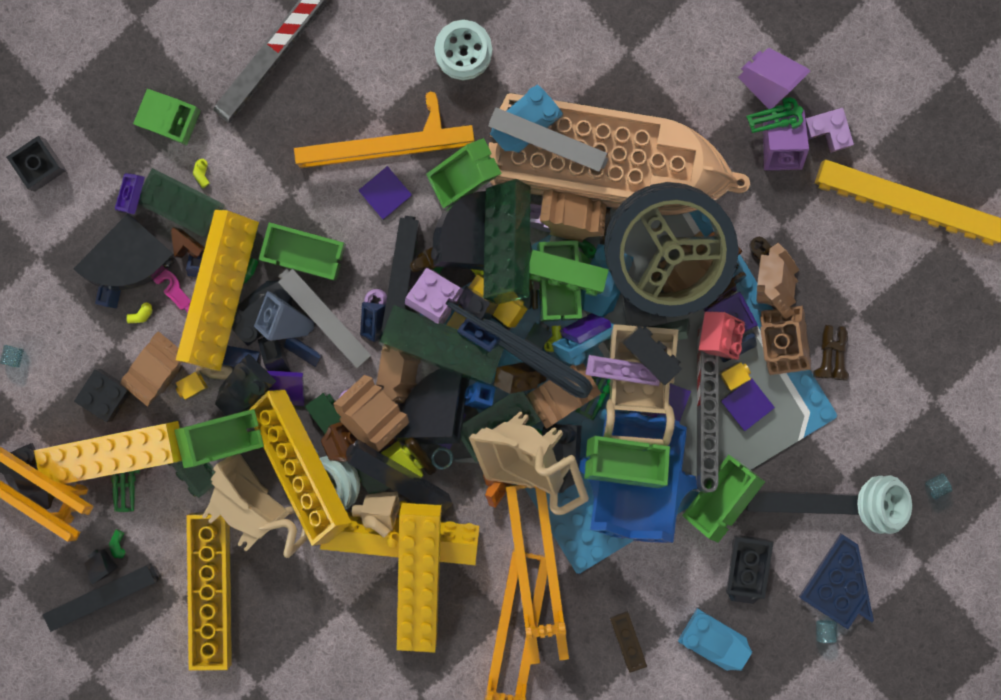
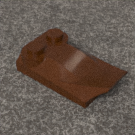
[321,422,396,462]

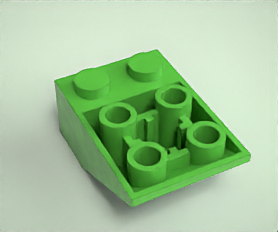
[133,89,201,146]

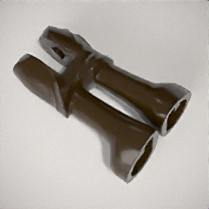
[813,325,849,381]

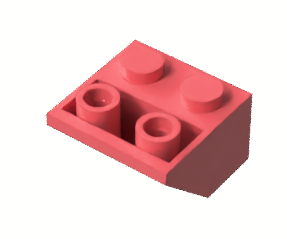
[698,312,745,360]

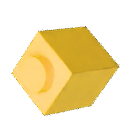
[719,362,751,390]
[176,371,208,400]

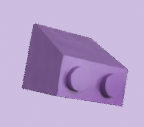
[738,48,811,109]
[763,109,809,170]

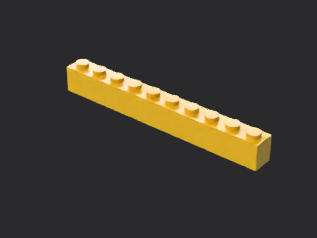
[814,159,1001,246]

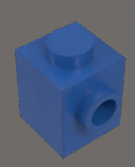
[465,382,495,410]

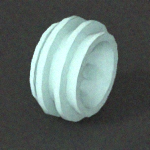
[434,20,492,80]
[320,456,360,509]
[857,475,912,534]

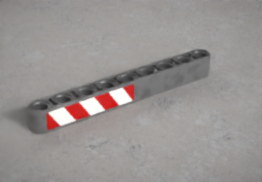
[213,0,329,123]
[697,323,719,493]

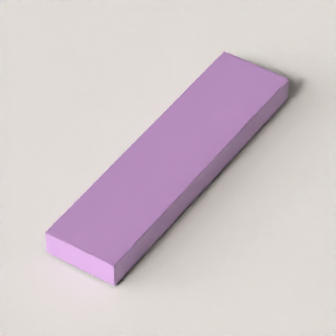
[585,355,660,386]

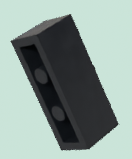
[621,326,682,385]

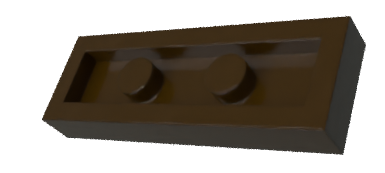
[610,611,647,673]

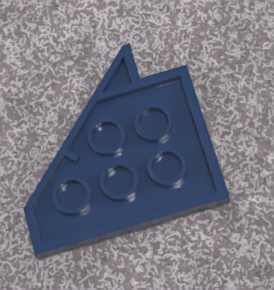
[799,533,874,629]

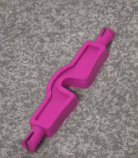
[153,269,191,313]

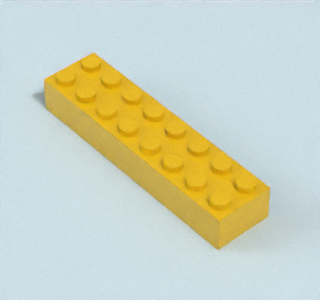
[176,210,259,371]
[249,390,352,546]
[34,421,182,484]
[397,503,441,653]
[320,512,479,565]
[186,513,232,670]

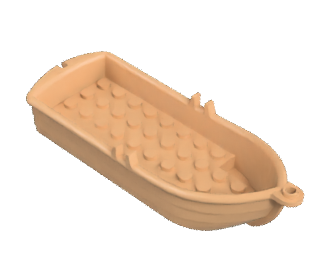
[489,93,750,215]

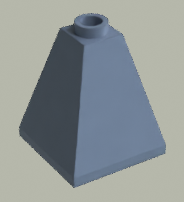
[254,291,314,341]

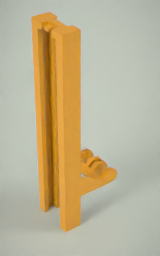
[294,91,474,168]
[0,447,94,542]
[506,484,569,664]
[484,550,547,700]

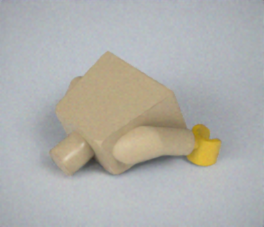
[352,492,407,548]

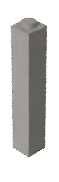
[488,107,608,171]
[278,269,371,368]

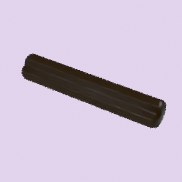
[405,437,437,475]

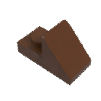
[171,227,205,258]

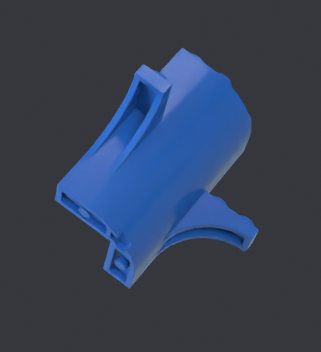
[579,411,699,543]

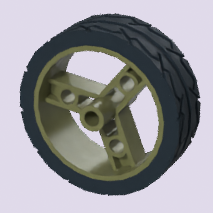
[604,182,739,317]

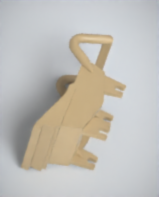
[603,324,678,446]
[469,412,589,515]
[202,454,308,558]

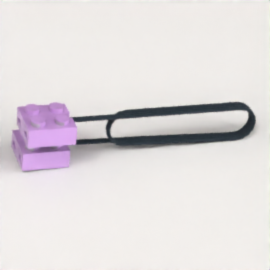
[405,268,593,398]

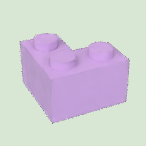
[805,108,854,153]

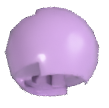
[364,289,387,306]

